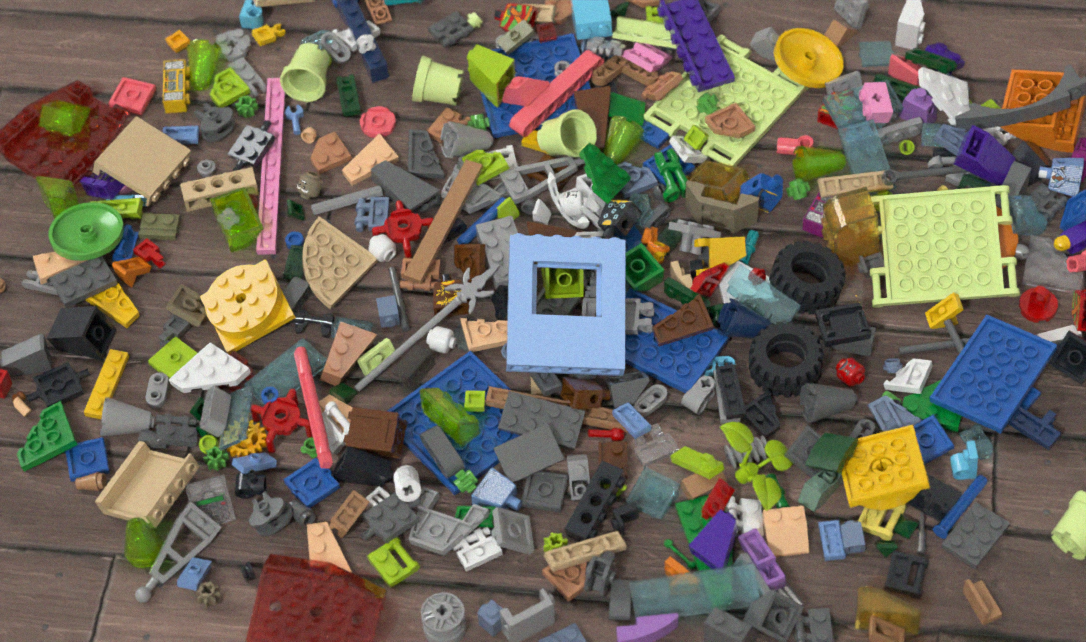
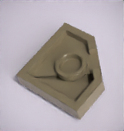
[165,284,207,327]

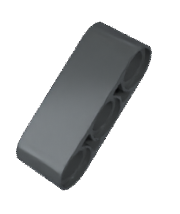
[283,276,312,327]
[419,425,465,479]

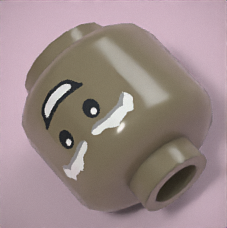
[296,171,323,200]

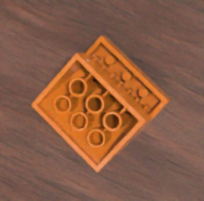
[1000,69,1086,153]

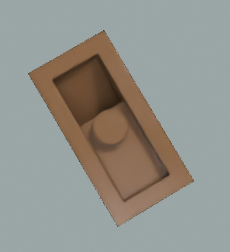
[869,615,905,642]

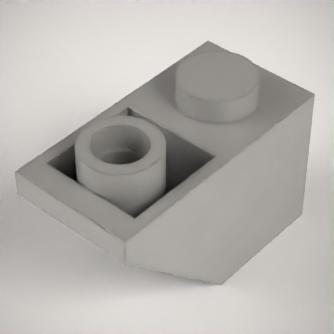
[750,27,780,61]
[566,454,590,501]

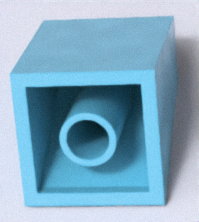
[571,0,612,40]

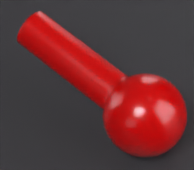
[588,428,625,441]

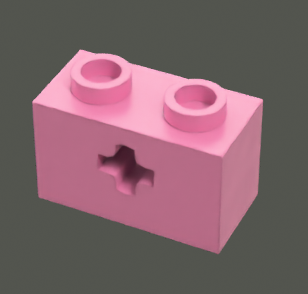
[859,82,893,123]

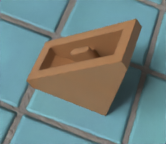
[824,19,858,49]

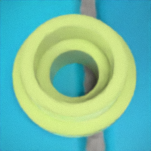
[467,12,483,28]

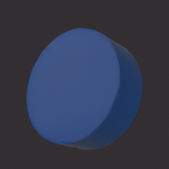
[285,232,304,250]

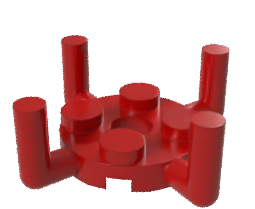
[372,200,434,258]
[250,389,313,454]

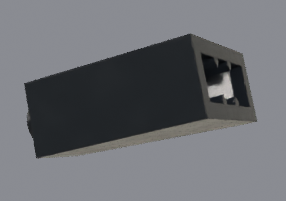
[332,446,393,487]

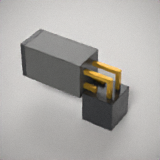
[690,246,710,278]

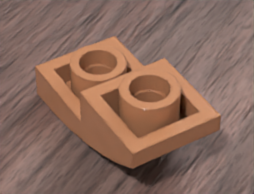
[364,0,392,26]

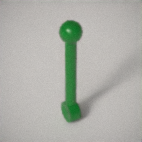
[664,539,696,569]

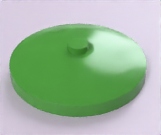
[49,202,124,261]

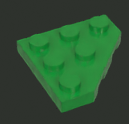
[579,142,632,204]
[902,380,961,432]
[17,401,78,472]

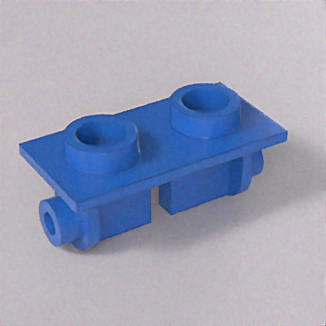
[112,224,139,261]

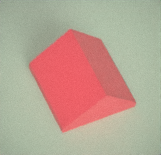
[888,54,922,86]

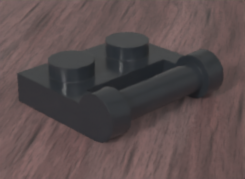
[884,551,929,599]

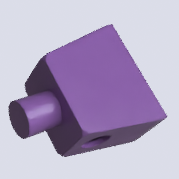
[898,88,937,131]

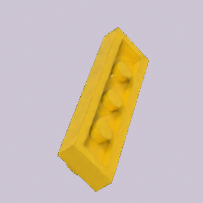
[84,349,129,420]

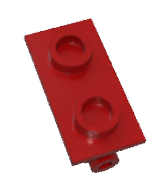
[701,478,735,520]

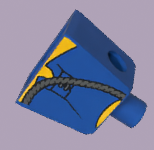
[740,173,783,213]

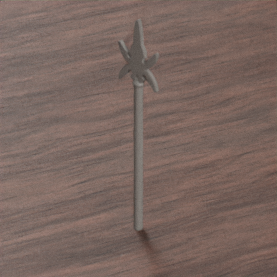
[354,264,499,392]

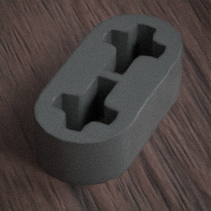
[642,203,672,230]
[849,419,875,439]

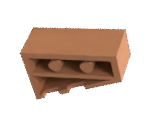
[320,322,377,386]

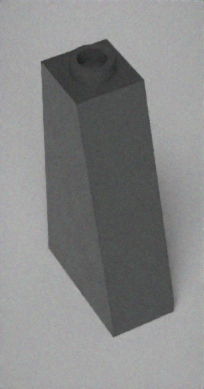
[370,160,441,215]

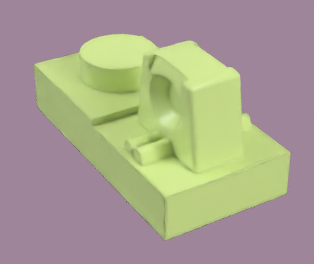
[357,338,395,376]

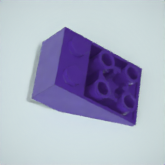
[953,125,1016,186]

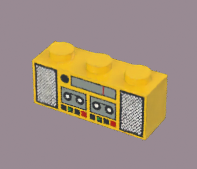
[163,59,191,113]

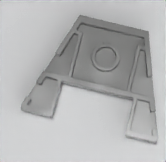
[441,155,509,214]
[409,487,490,556]

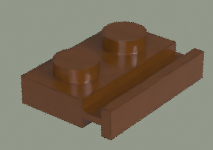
[599,441,628,479]

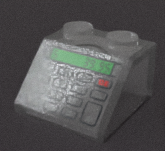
[186,475,236,524]

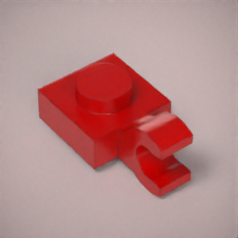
[133,238,166,269]

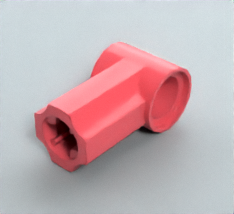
[777,135,814,160]
[1066,250,1086,272]

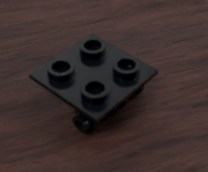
[906,474,962,522]

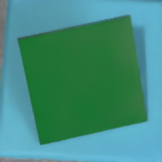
[608,92,645,126]

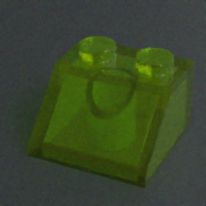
[39,100,90,136]
[36,176,79,218]

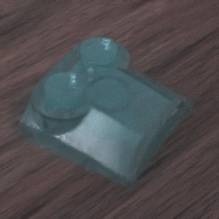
[1008,195,1047,236]
[626,467,681,520]

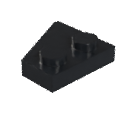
[743,390,781,440]

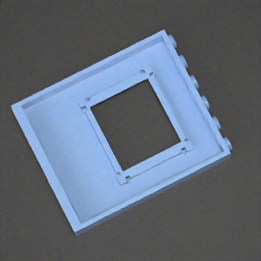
[506,233,625,376]

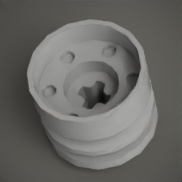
[421,592,467,642]

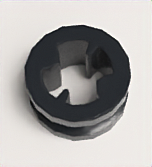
[239,561,256,582]

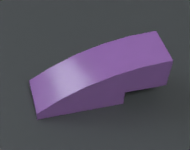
[738,528,786,591]
[616,613,678,642]

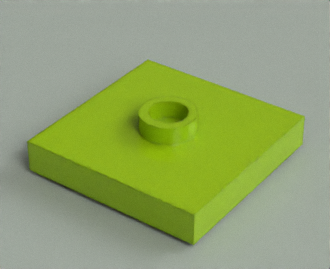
[148,336,198,379]

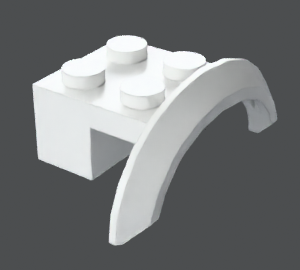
[547,172,602,229]

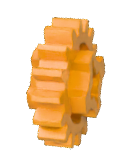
[224,419,267,457]

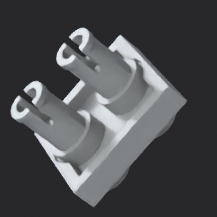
[834,0,869,30]
[668,219,721,255]

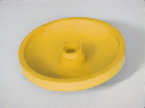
[774,28,843,88]

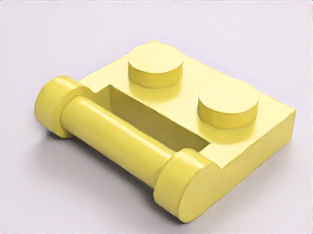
[858,505,906,541]

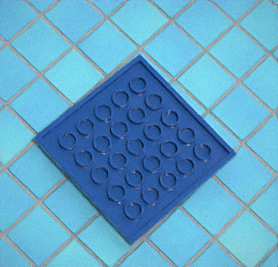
[479,33,591,139]
[387,351,520,496]

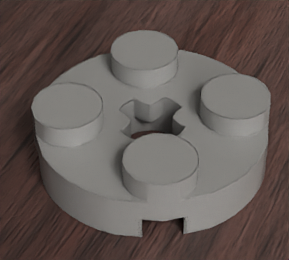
[215,29,251,62]

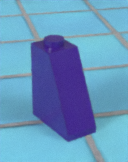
[689,509,738,577]

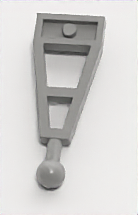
[500,156,585,204]
[135,502,222,603]

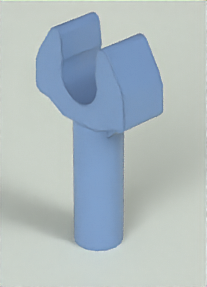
[285,105,304,135]

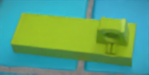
[90,198,143,219]
[670,446,725,479]

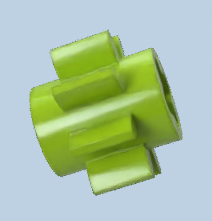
[543,532,568,552]

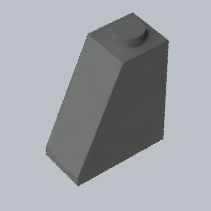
[995,161,1031,216]
[0,334,52,377]

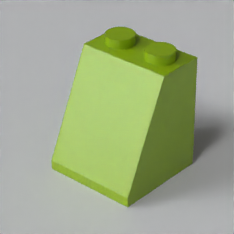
[467,44,515,107]
[541,267,584,299]

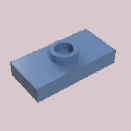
[162,126,200,144]
[612,402,651,439]
[232,452,277,474]
[818,520,846,561]
[177,557,212,591]

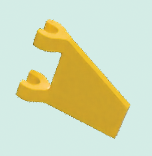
[694,237,746,276]

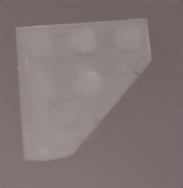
[1022,235,1083,293]

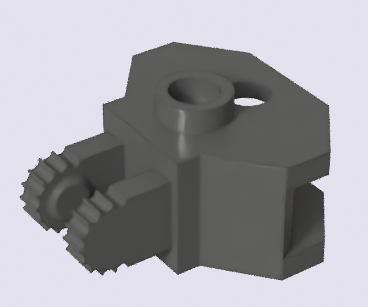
[194,103,235,142]
[248,491,293,536]
[584,551,617,598]

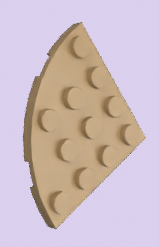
[302,216,378,310]

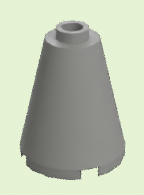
[440,121,493,158]
[100,397,155,437]

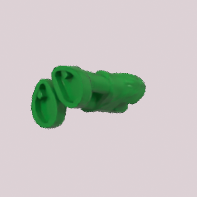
[654,148,689,203]

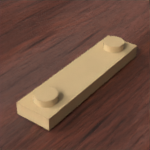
[818,171,893,198]
[544,531,627,572]

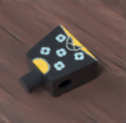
[597,200,643,239]

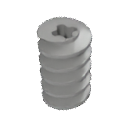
[724,435,767,469]

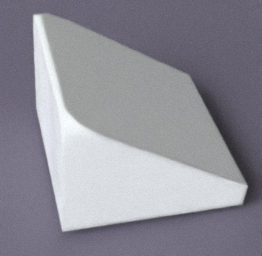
[533,199,551,225]

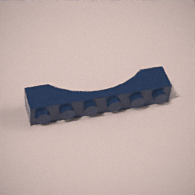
[336,0,389,83]

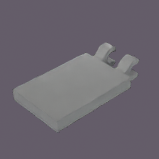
[581,298,654,334]

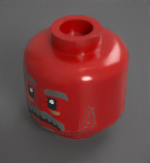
[836,357,865,386]

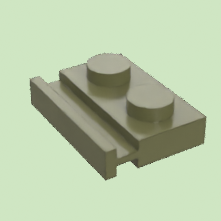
[138,213,181,241]

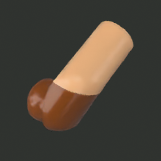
[12,391,32,417]

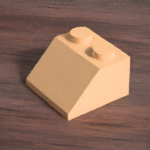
[762,506,809,557]

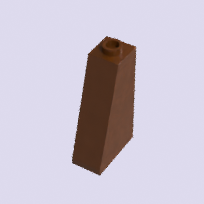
[574,86,611,154]

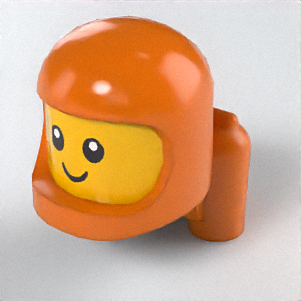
[641,227,670,265]

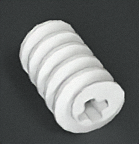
[393,465,421,502]

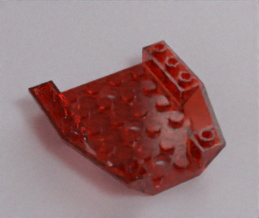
[0,79,130,194]
[246,554,387,642]

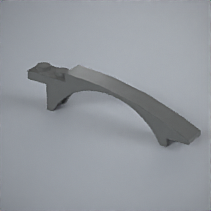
[955,64,1086,130]

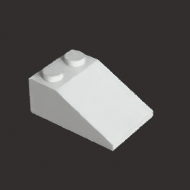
[895,0,926,49]

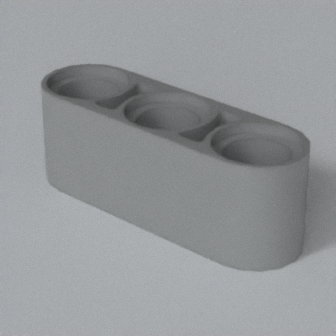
[200,386,231,437]

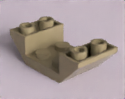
[685,180,759,233]

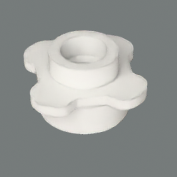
[357,35,376,53]

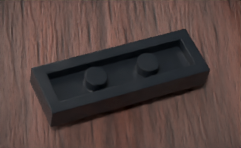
[715,364,746,420]

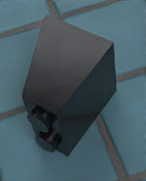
[46,306,117,360]

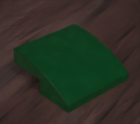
[805,432,859,474]

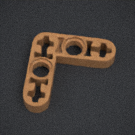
[592,54,658,86]

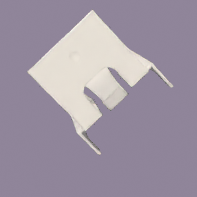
[579,190,605,232]

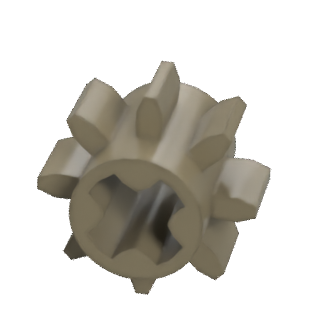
[195,581,222,608]

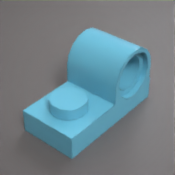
[239,0,264,29]
[950,441,978,480]

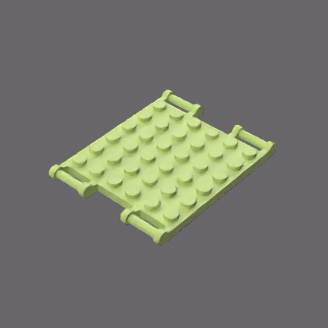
[644,34,809,172]
[864,185,1020,308]

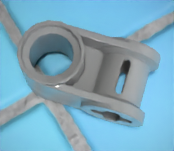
[681,376,715,414]

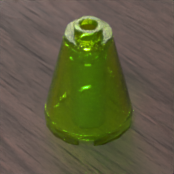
[187,39,222,91]
[603,116,644,165]
[792,146,846,182]
[124,517,164,568]

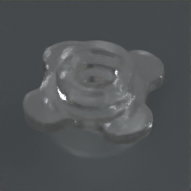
[217,208,240,230]

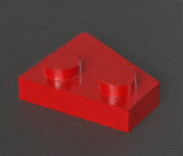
[690,262,730,297]

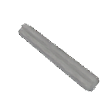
[311,185,383,215]

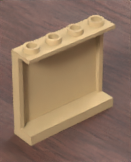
[93,116,191,207]
[95,441,200,528]

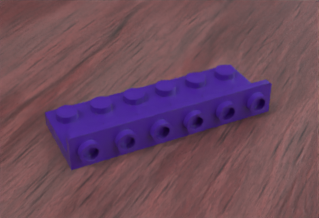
[657,0,735,92]

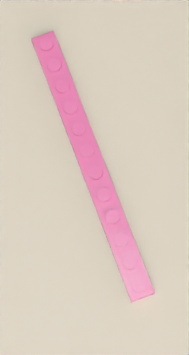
[256,78,285,255]

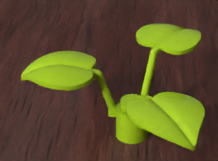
[720,422,793,511]

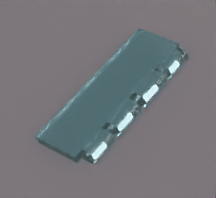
[727,264,801,325]
[219,386,254,451]

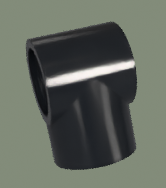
[234,469,267,499]

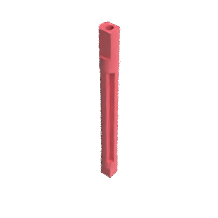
[294,347,333,468]

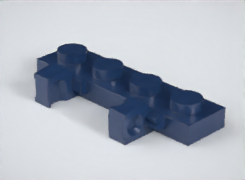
[1008,406,1061,450]

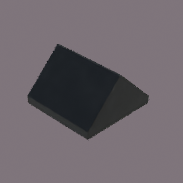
[1012,141,1052,186]
[1049,330,1086,385]

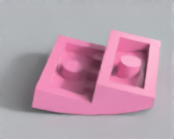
[622,42,672,72]

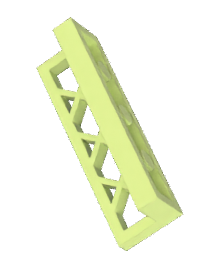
[612,16,677,49]

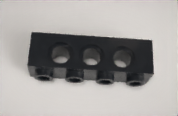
[564,461,626,542]

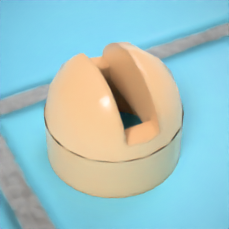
[301,127,317,143]

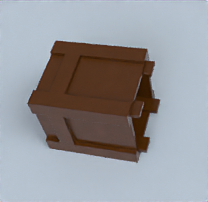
[343,407,408,460]

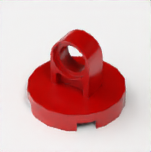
[1019,286,1058,323]

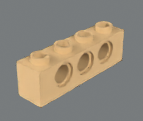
[180,167,259,212]

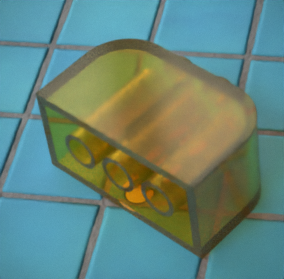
[821,187,879,268]

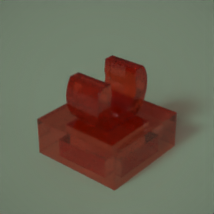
[536,22,557,43]

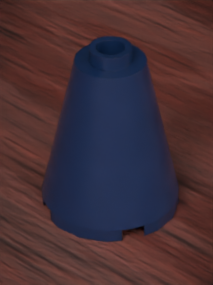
[717,298,772,339]

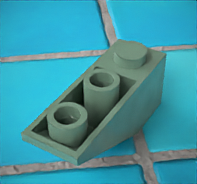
[798,470,843,512]

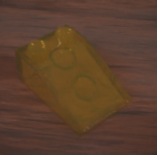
[687,161,750,204]
[855,586,922,634]

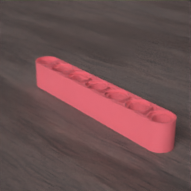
[509,50,604,137]

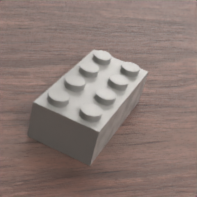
[476,216,518,291]

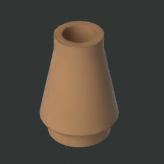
[75,472,107,491]

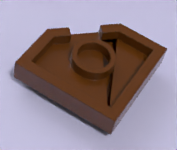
[454,244,485,282]

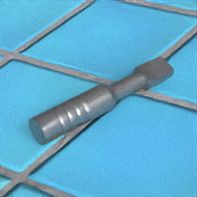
[917,512,926,555]

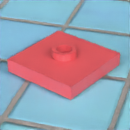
[108,77,156,115]

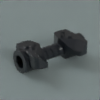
[291,309,335,338]

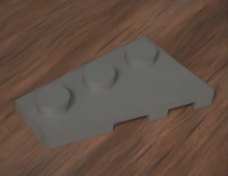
[408,129,445,179]

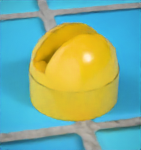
[1054,235,1070,251]

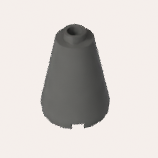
[800,383,857,422]

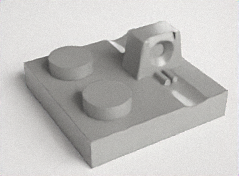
[491,507,534,555]

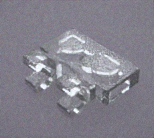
[633,423,679,468]

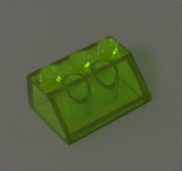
[210,187,263,253]
[419,387,480,447]

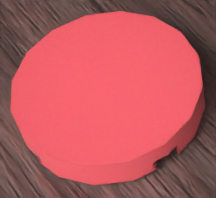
[360,106,396,138]

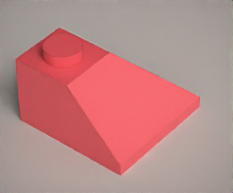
[502,76,550,106]

